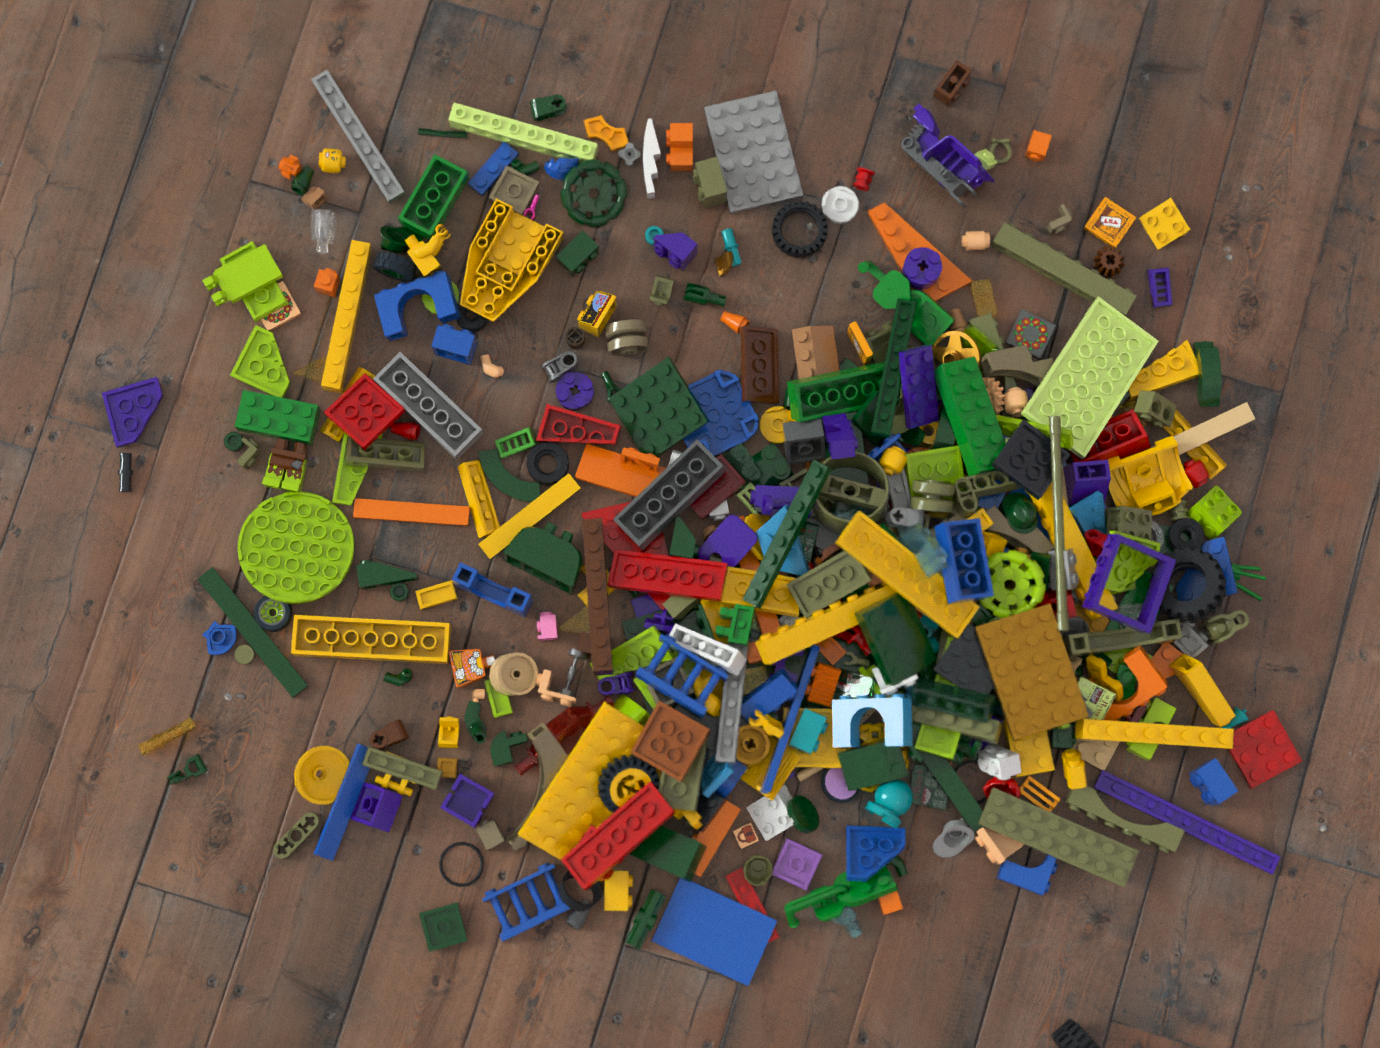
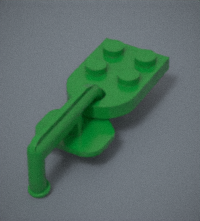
[858,260,956,345]
[784,865,897,928]

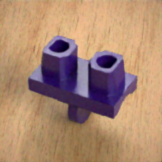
[644,609,680,636]

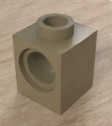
[476,819,506,851]

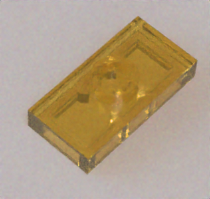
[970,278,998,317]

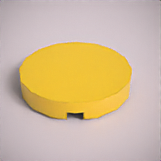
[760,406,796,444]

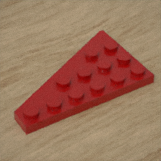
[582,501,671,611]

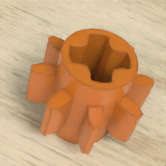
[278,154,302,179]

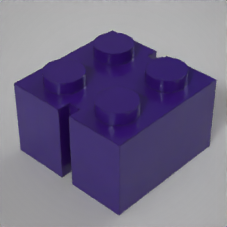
[440,774,496,828]

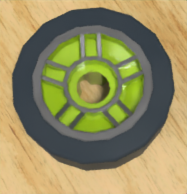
[254,596,293,632]

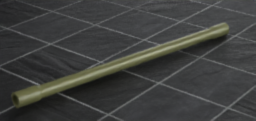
[1049,416,1069,631]

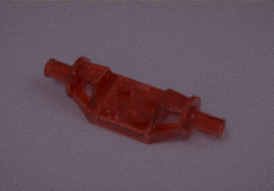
[514,695,615,776]

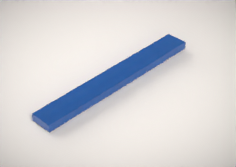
[760,644,820,794]

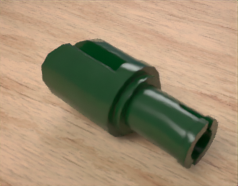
[683,282,727,307]

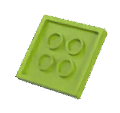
[905,445,966,503]

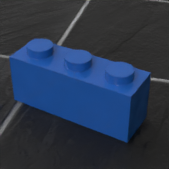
[741,668,797,724]

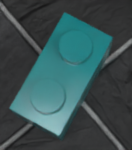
[788,708,828,755]

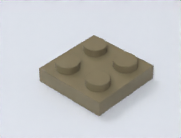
[489,166,540,216]

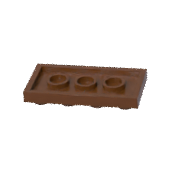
[741,326,779,405]

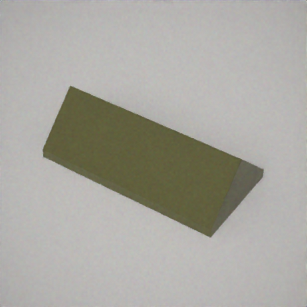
[346,436,425,473]

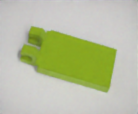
[202,244,283,306]

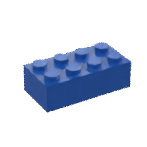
[934,518,994,604]

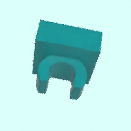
[920,615,939,639]

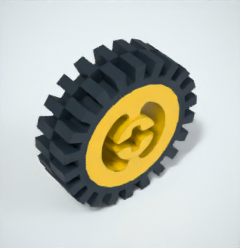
[597,755,660,813]

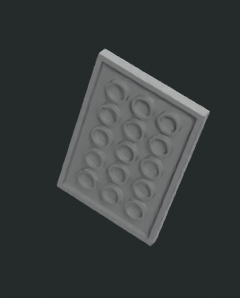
[704,91,803,214]

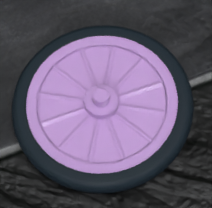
[821,768,860,803]

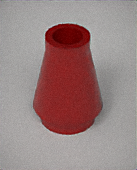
[391,422,420,441]

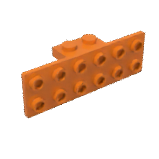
[575,444,666,497]

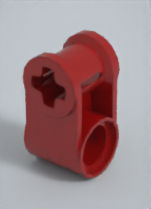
[1084,529,1108,558]

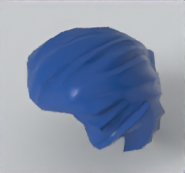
[544,158,579,180]

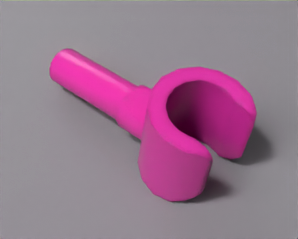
[524,195,540,221]

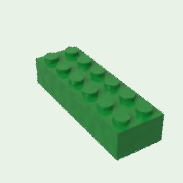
[934,357,1006,476]
[787,362,901,422]

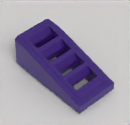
[1147,267,1172,307]

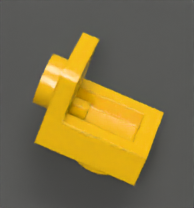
[438,716,460,748]

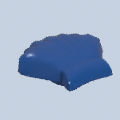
[202,621,237,655]

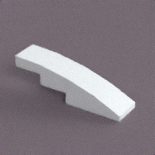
[643,118,661,199]

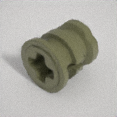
[1171,500,1190,523]

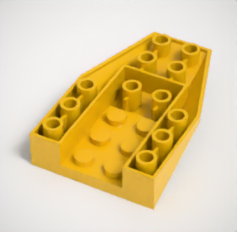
[460,199,564,322]

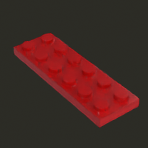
[607,549,729,602]
[561,782,676,890]

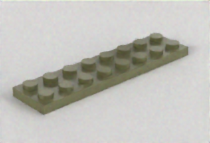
[978,787,1139,888]

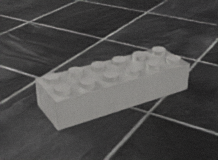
[373,352,484,460]

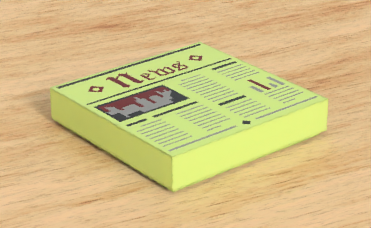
[1077,676,1116,720]

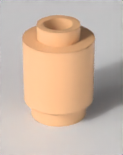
[962,231,990,251]

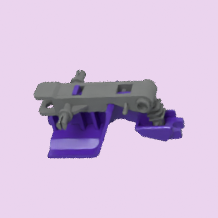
[901,104,994,208]

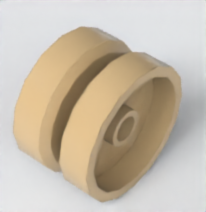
[489,652,538,696]

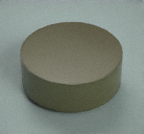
[235,645,255,665]

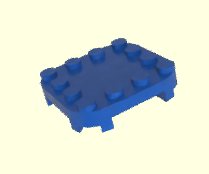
[683,370,758,457]

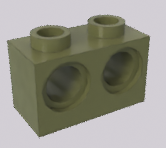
[1134,391,1177,428]

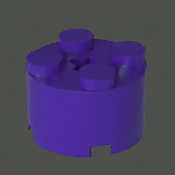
[902,247,942,290]

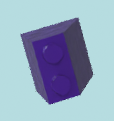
[750,485,799,518]

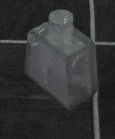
[311,209,336,254]

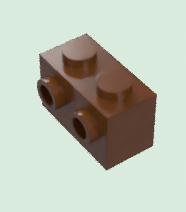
[933,60,972,106]

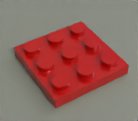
[324,374,405,450]
[1228,710,1302,789]

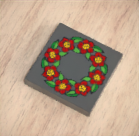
[1005,309,1056,360]

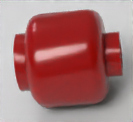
[1183,459,1209,488]

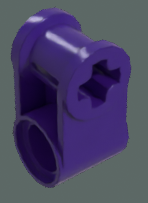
[598,672,636,697]

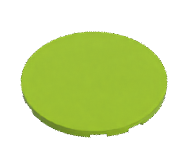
[238,491,355,604]

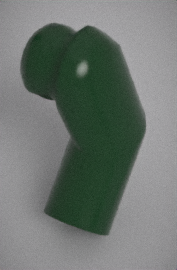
[512,159,540,176]
[886,856,908,877]

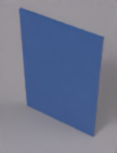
[652,878,777,986]

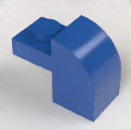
[714,760,747,799]

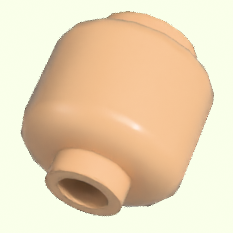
[1003,387,1029,417]

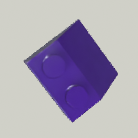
[350,782,402,833]

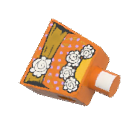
[449,649,495,689]

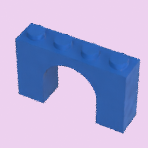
[374,271,461,342]
[452,563,533,618]
[996,855,1058,896]

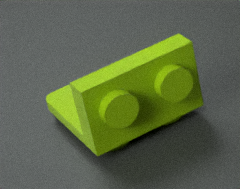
[1186,486,1242,540]

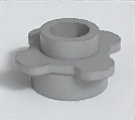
[618,143,641,165]

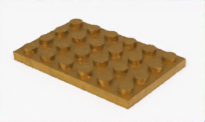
[975,604,1089,741]

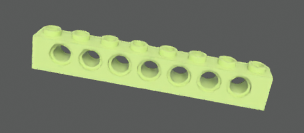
[448,103,598,164]

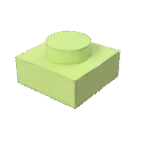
[975,149,997,170]

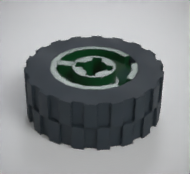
[373,252,417,282]

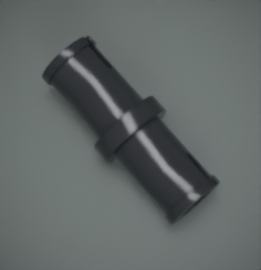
[118,453,133,492]

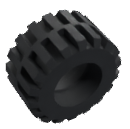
[1051,1018,1100,1048]

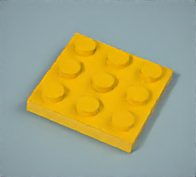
[783,708,841,769]

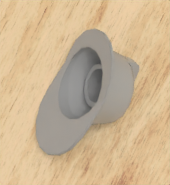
[933,818,975,857]

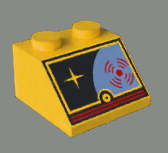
[577,291,617,338]

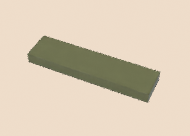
[362,747,443,790]

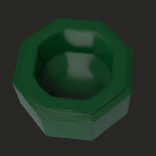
[390,582,410,602]

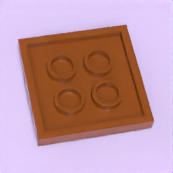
[630,701,711,782]

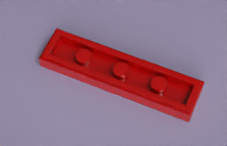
[725,867,779,944]

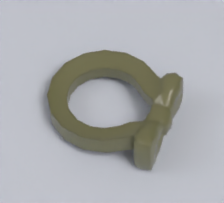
[989,138,1012,164]

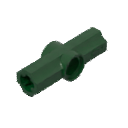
[625,889,666,950]

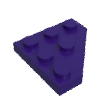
[102,377,163,448]

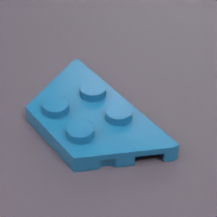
[756,504,810,576]

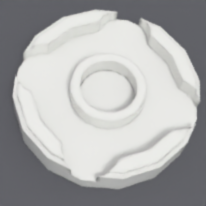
[821,186,859,224]

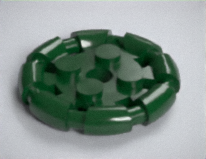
[561,159,627,227]

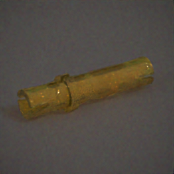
[138,717,196,756]

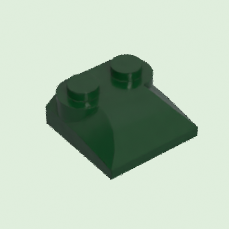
[741,443,794,486]

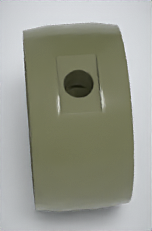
[812,452,889,534]

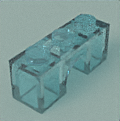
[899,522,949,578]

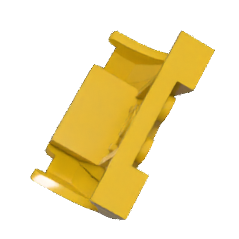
[1108,436,1193,516]

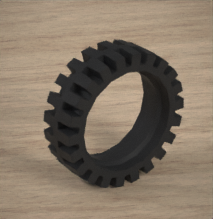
[772,200,828,258]

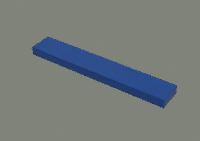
[314,743,370,861]

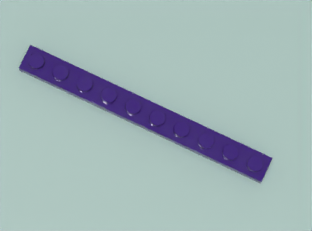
[1093,770,1280,875]

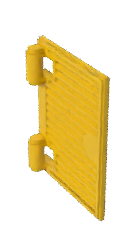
[740,734,802,801]

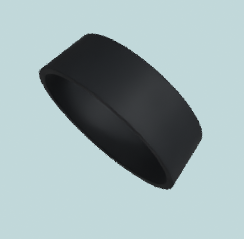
[559,871,602,911]

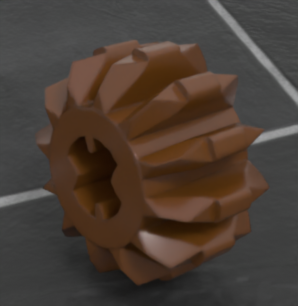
[1093,246,1125,278]

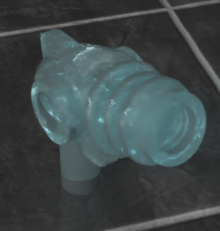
[832,906,863,939]

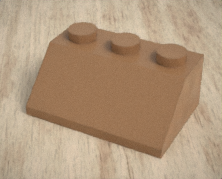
[792,326,840,379]

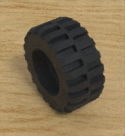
[1149,546,1226,624]

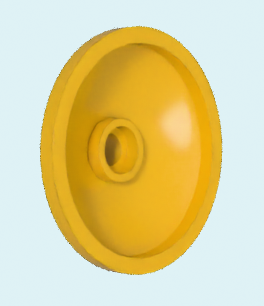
[294,746,350,805]

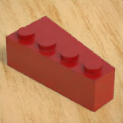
[536,404,622,445]

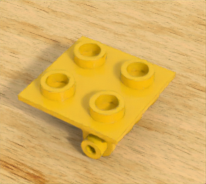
[1139,198,1190,250]

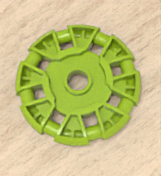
[979,550,1046,618]

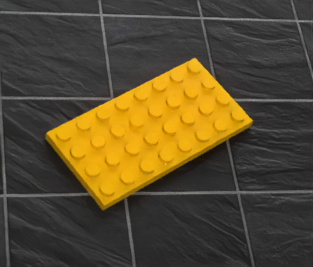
[518,702,645,861]

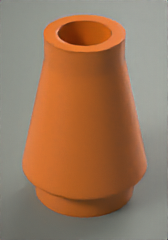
[720,311,750,334]

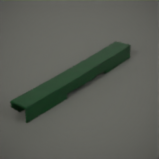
[417,128,467,138]

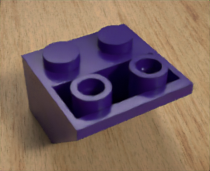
[653,232,697,271]
[1063,460,1111,505]

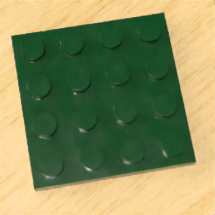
[608,357,710,457]

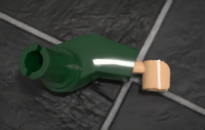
[464,689,486,744]

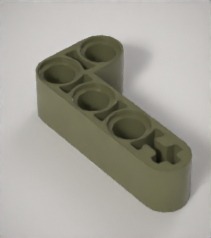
[952,470,1021,518]

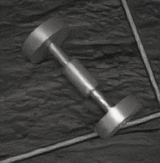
[556,648,588,697]

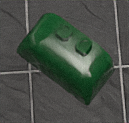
[503,522,582,595]

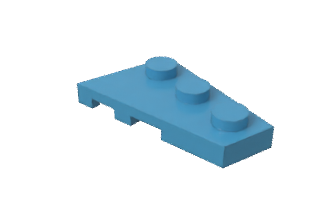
[1069,491,1106,542]

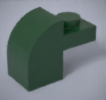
[490,731,529,767]

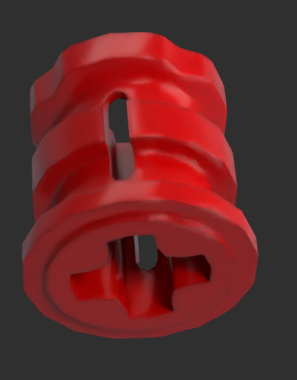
[853,167,875,191]

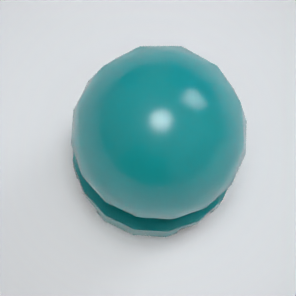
[865,779,913,828]

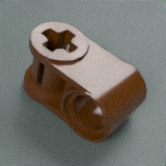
[370,720,409,750]

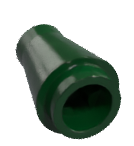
[291,166,315,195]

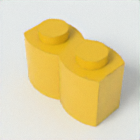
[1061,748,1087,789]

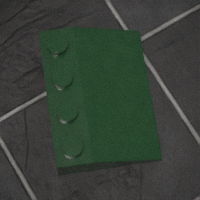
[854,592,937,686]

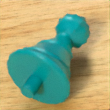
[1222,707,1249,729]

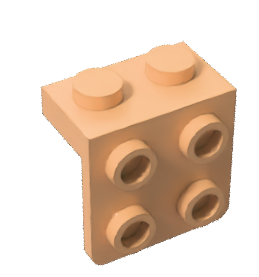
[536,669,577,707]
[974,827,1024,865]

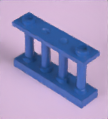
[636,634,728,718]
[482,862,571,942]

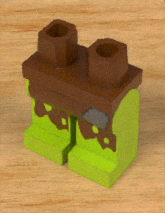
[262,438,308,493]

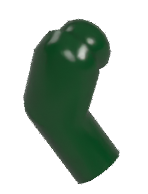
[383,668,413,686]

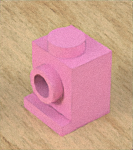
[537,612,558,641]

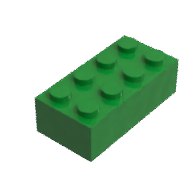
[398,154,469,240]
[234,390,321,446]

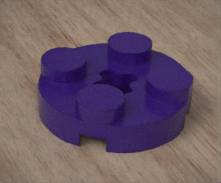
[556,372,594,411]

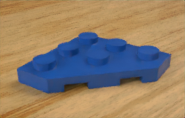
[1176,537,1238,601]
[846,825,905,882]

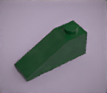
[356,559,419,590]

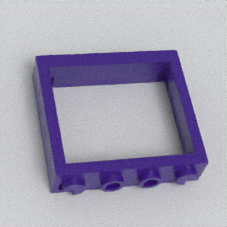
[1082,534,1176,633]

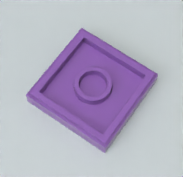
[772,838,822,891]

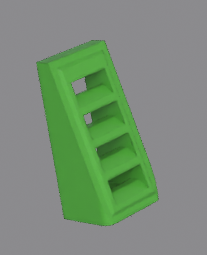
[495,427,538,459]

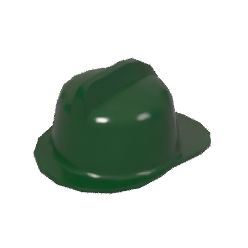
[380,226,423,253]
[1002,493,1038,534]

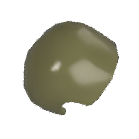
[743,854,773,886]

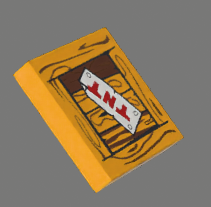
[1084,197,1136,248]
[847,321,873,366]

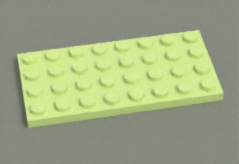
[1021,296,1159,459]

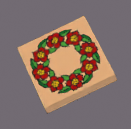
[261,281,301,331]

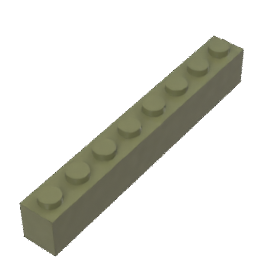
[991,222,1137,316]

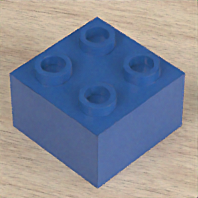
[431,324,478,365]
[1188,758,1238,806]

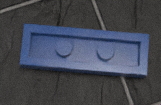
[468,142,519,197]

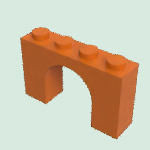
[1087,645,1167,721]

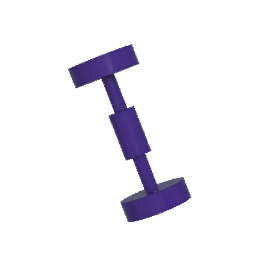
[762,495,812,518]

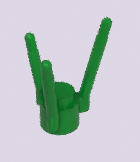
[1231,563,1266,601]

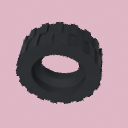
[527,442,569,486]

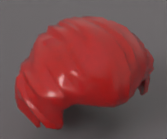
[983,777,1021,798]

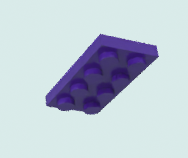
[898,345,939,429]

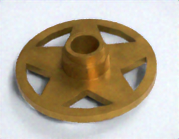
[932,331,981,369]

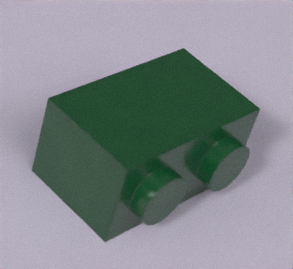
[556,230,599,276]

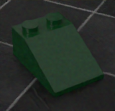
[837,738,908,791]

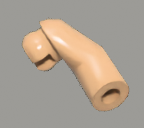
[480,354,504,378]

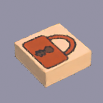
[733,823,759,849]

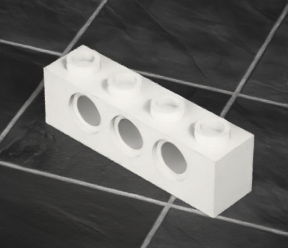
[669,624,747,677]

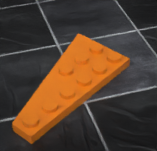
[868,202,972,302]

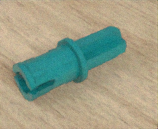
[721,228,741,267]

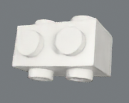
[978,745,1021,780]

